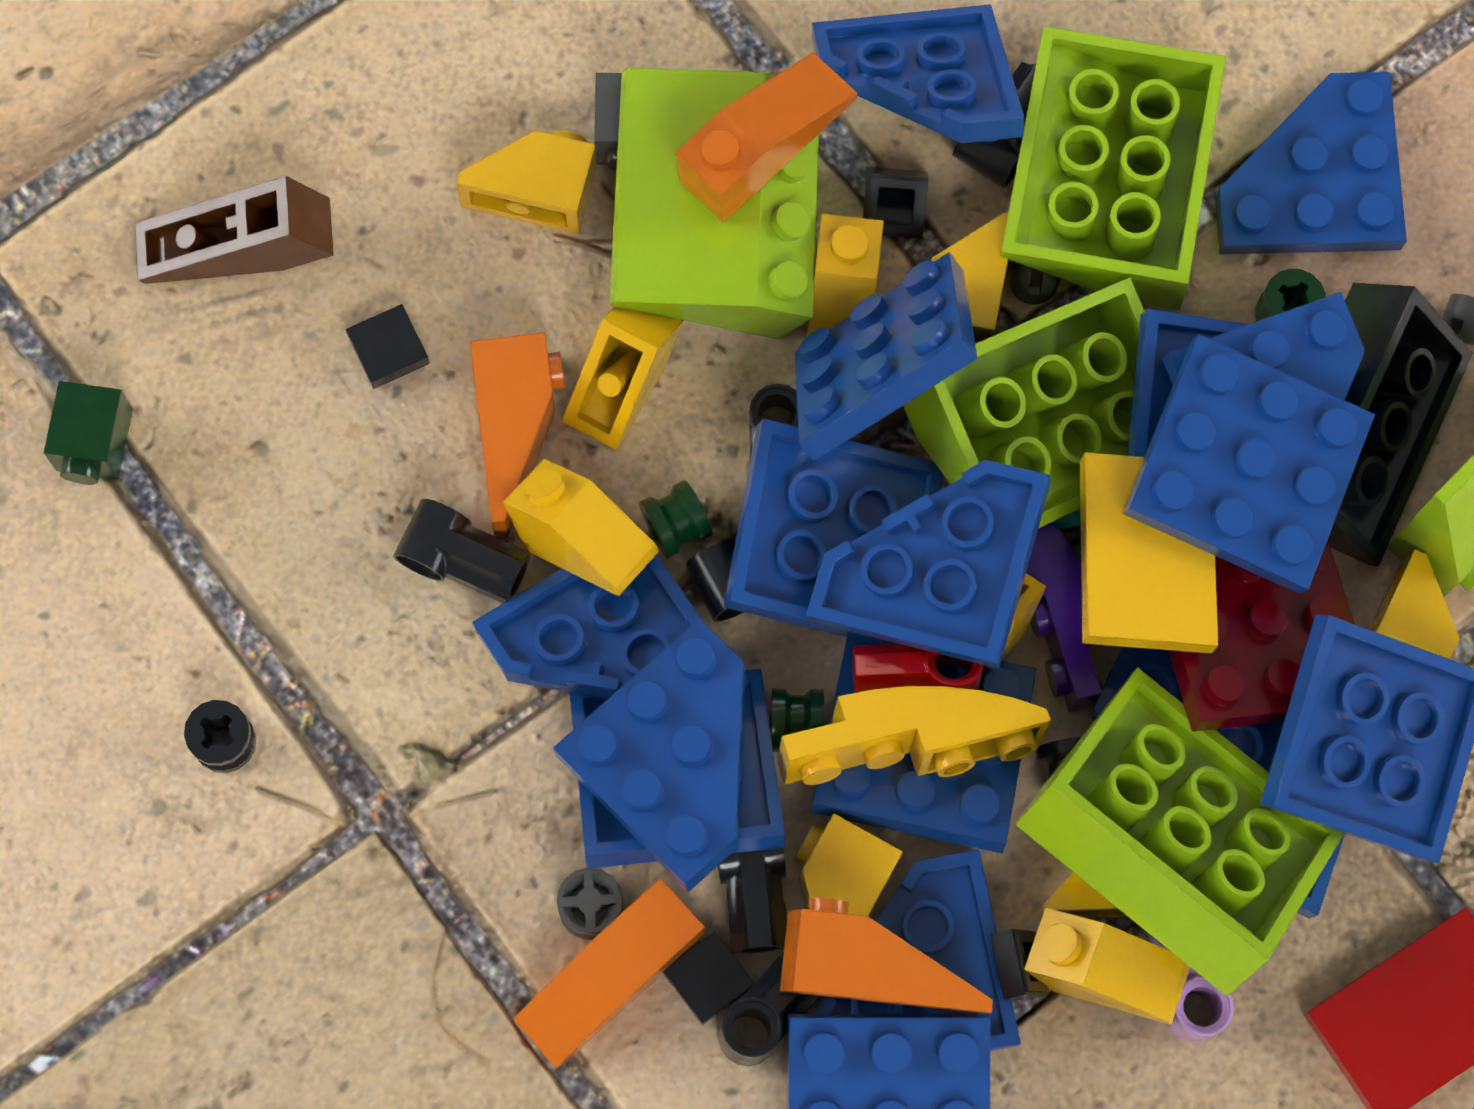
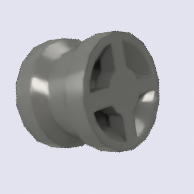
[556,868,623,940]

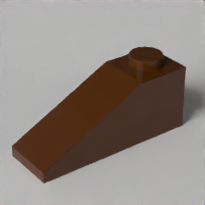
[135,176,334,284]

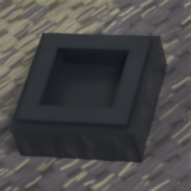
[345,304,430,389]
[990,929,1049,1000]
[663,931,754,1026]

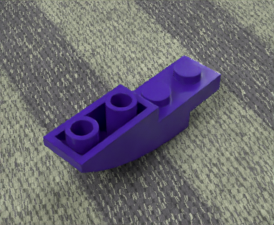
[1026,522,1102,713]

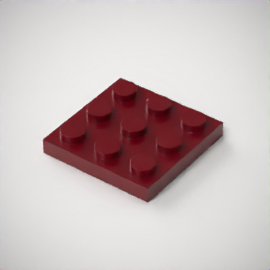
[1168,540,1355,732]

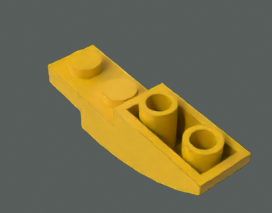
[777,686,1051,785]

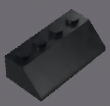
[1328,283,1473,567]

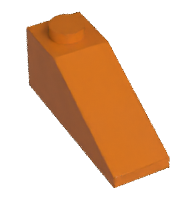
[675,52,857,223]
[470,332,565,539]
[780,898,993,1013]

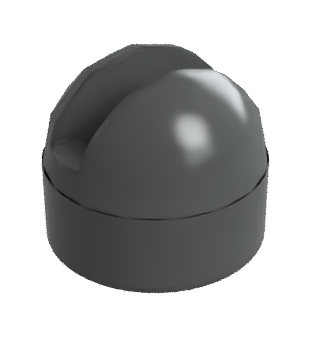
[1009,262,1060,305]
[1443,294,1474,345]

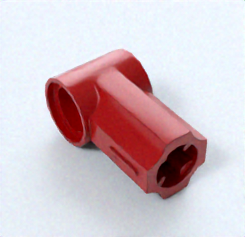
[852,644,983,693]

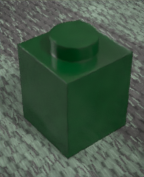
[43,381,133,485]

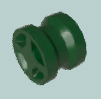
[1255,268,1326,321]
[639,480,713,559]
[770,688,824,753]

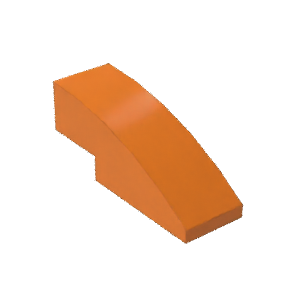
[513,878,705,1070]

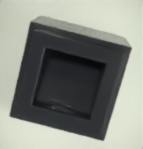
[863,167,929,239]

